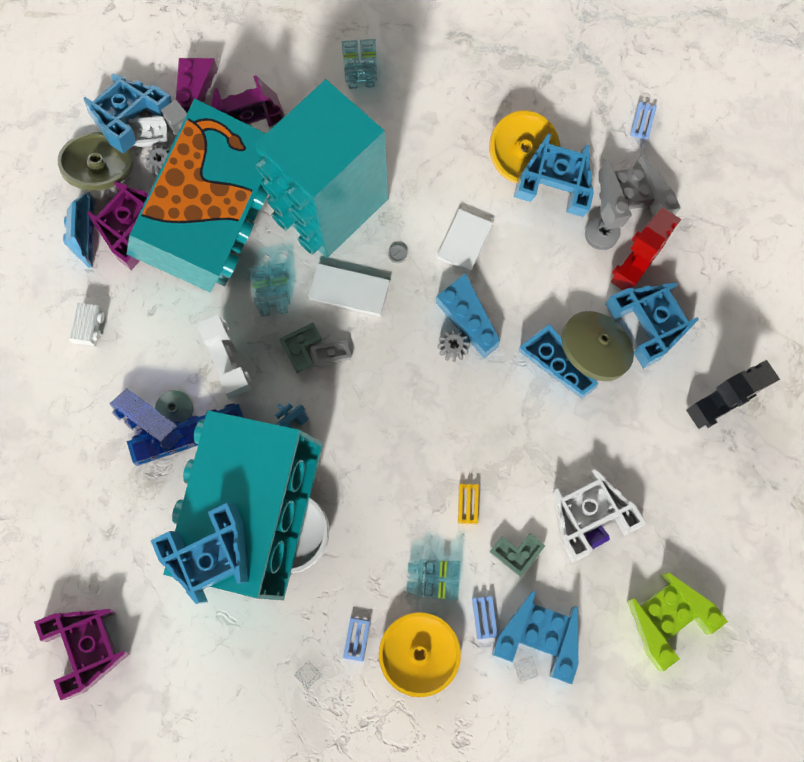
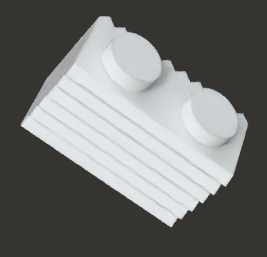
[68,303,104,346]

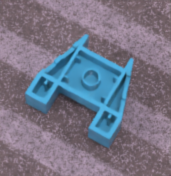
[83,74,172,154]
[513,133,594,217]
[605,283,699,369]
[151,503,249,604]
[492,591,579,684]

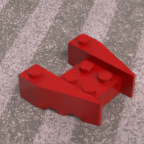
[610,207,681,290]

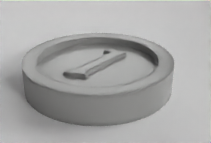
[388,245,407,264]

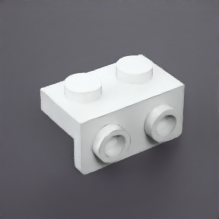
[128,115,168,147]

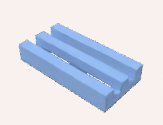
[630,101,657,140]
[472,596,498,640]
[343,617,371,662]

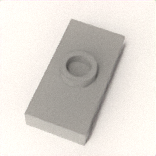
[309,340,352,367]

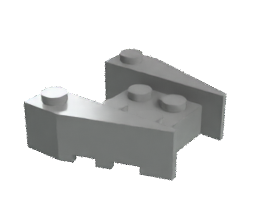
[598,155,681,229]

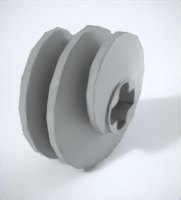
[585,218,621,250]

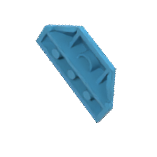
[63,192,95,268]

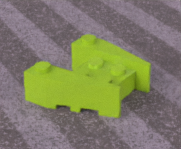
[627,572,728,671]

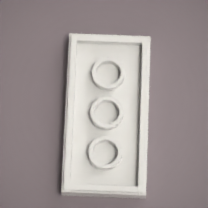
[308,264,390,317]

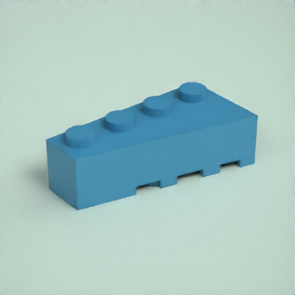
[436,273,500,359]
[519,324,598,399]

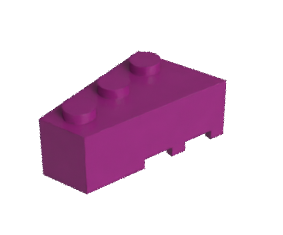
[176,58,218,113]

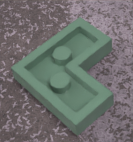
[280,323,322,373]
[489,533,545,577]

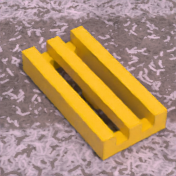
[458,484,479,524]

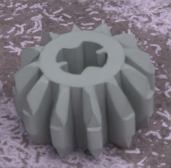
[145,145,170,176]
[437,329,470,362]

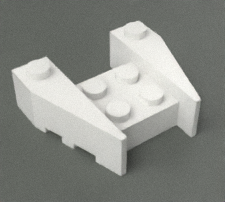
[196,314,252,399]
[553,469,646,564]

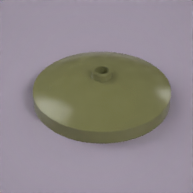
[58,132,133,191]
[561,311,634,381]

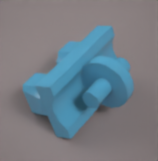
[275,403,309,428]

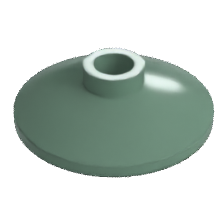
[155,390,193,428]

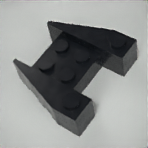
[686,360,780,429]

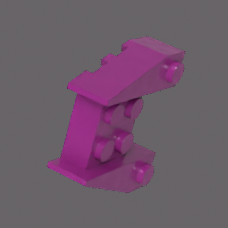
[211,75,285,127]
[87,182,149,271]
[34,609,130,700]

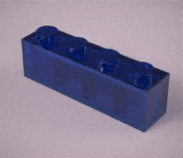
[109,388,183,452]

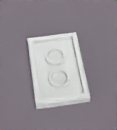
[437,209,493,273]

